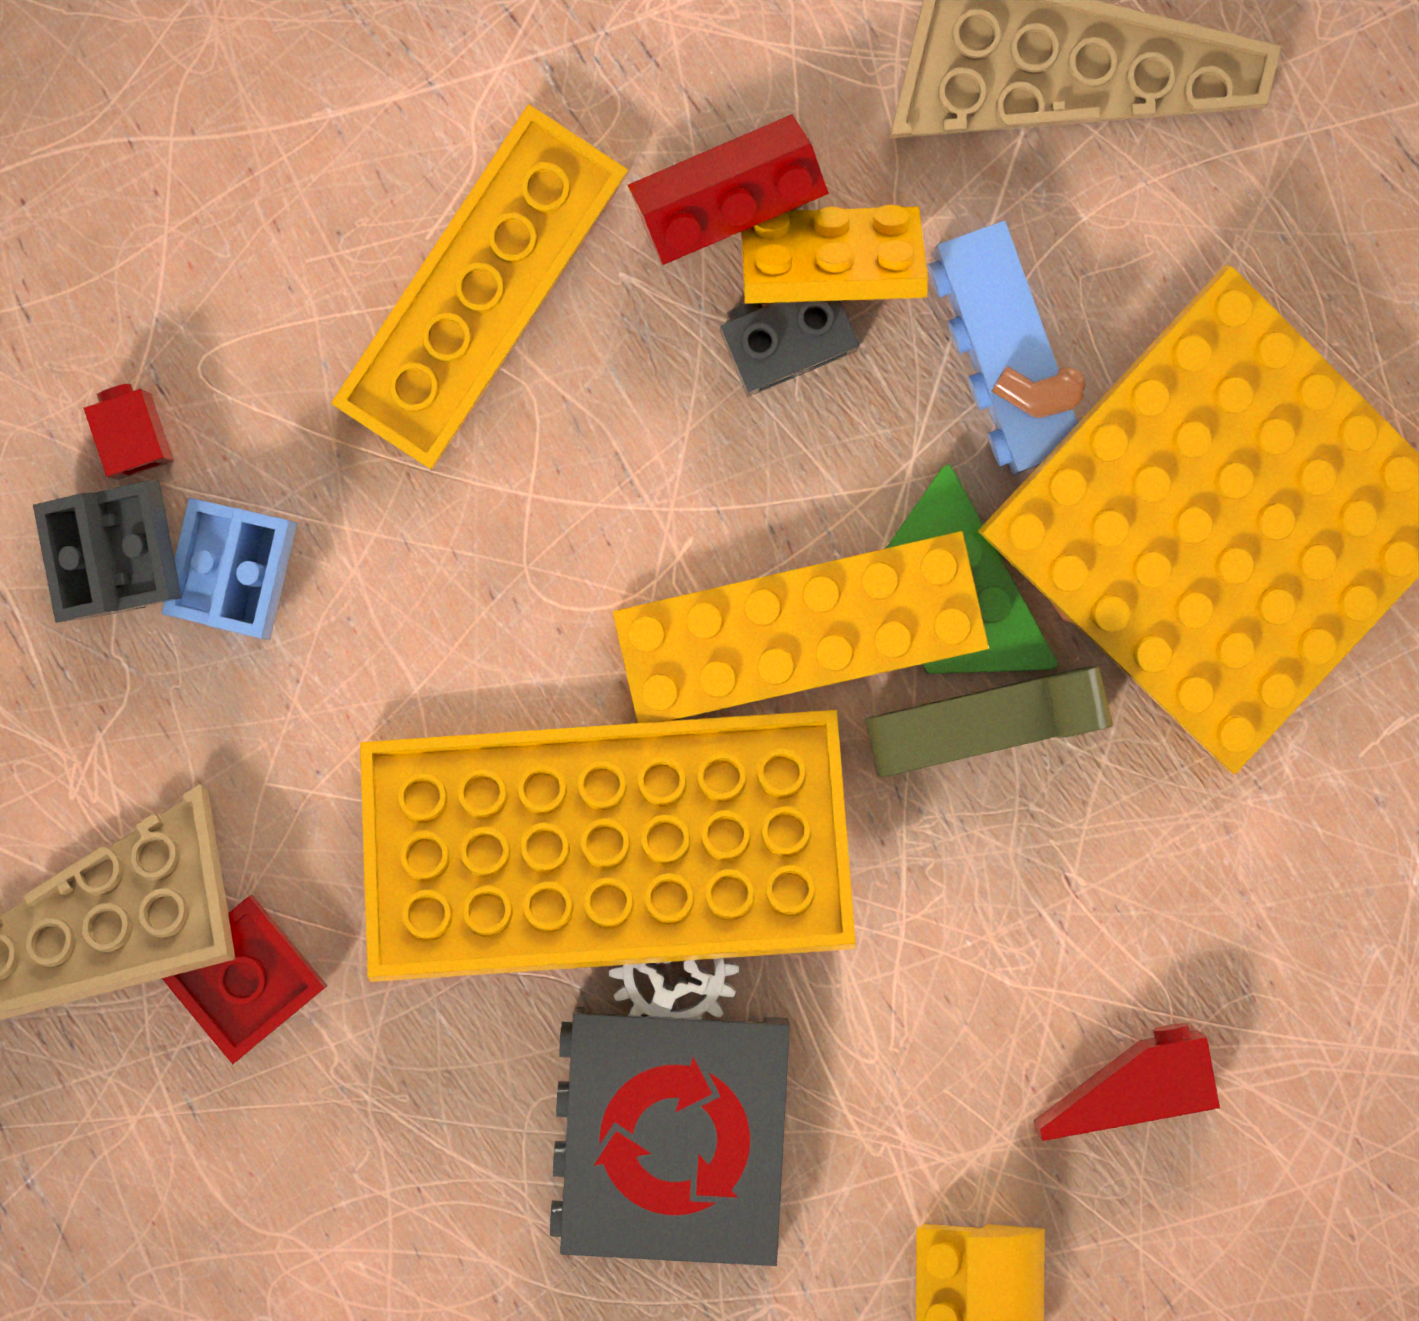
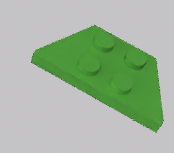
[885,464,1059,674]

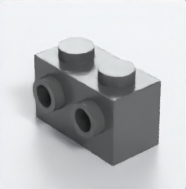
[720,300,859,398]

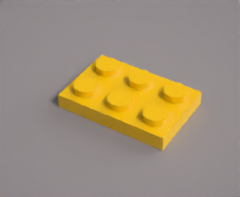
[741,205,928,304]

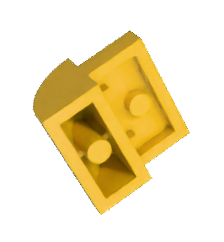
[916,1224,1045,1321]

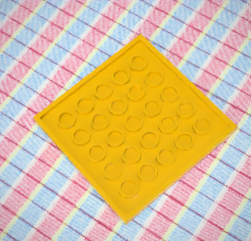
[978,265,1419,775]

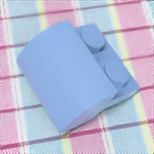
[162,498,298,640]

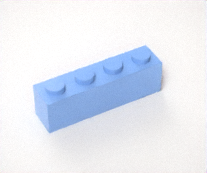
[927,220,1078,476]

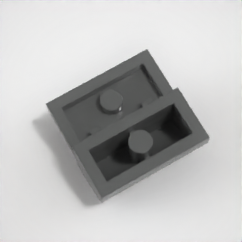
[33,480,182,623]

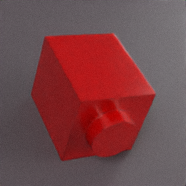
[83,384,174,480]

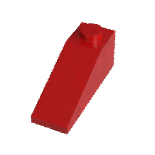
[1034,1023,1220,1141]

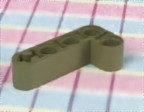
[865,666,1113,777]

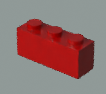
[628,114,829,265]

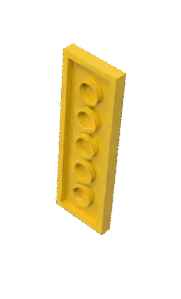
[330,104,629,471]
[612,531,990,723]

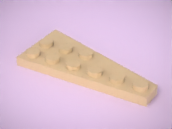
[889,0,1282,139]
[0,784,235,1020]

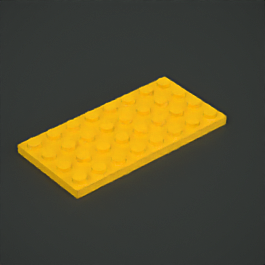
[360,710,856,982]

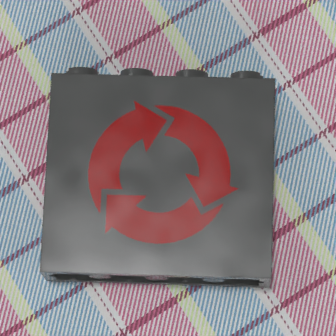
[550,1007,790,1266]

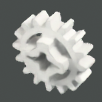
[609,958,739,1019]

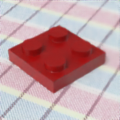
[161,895,328,1065]

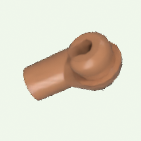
[991,366,1086,418]

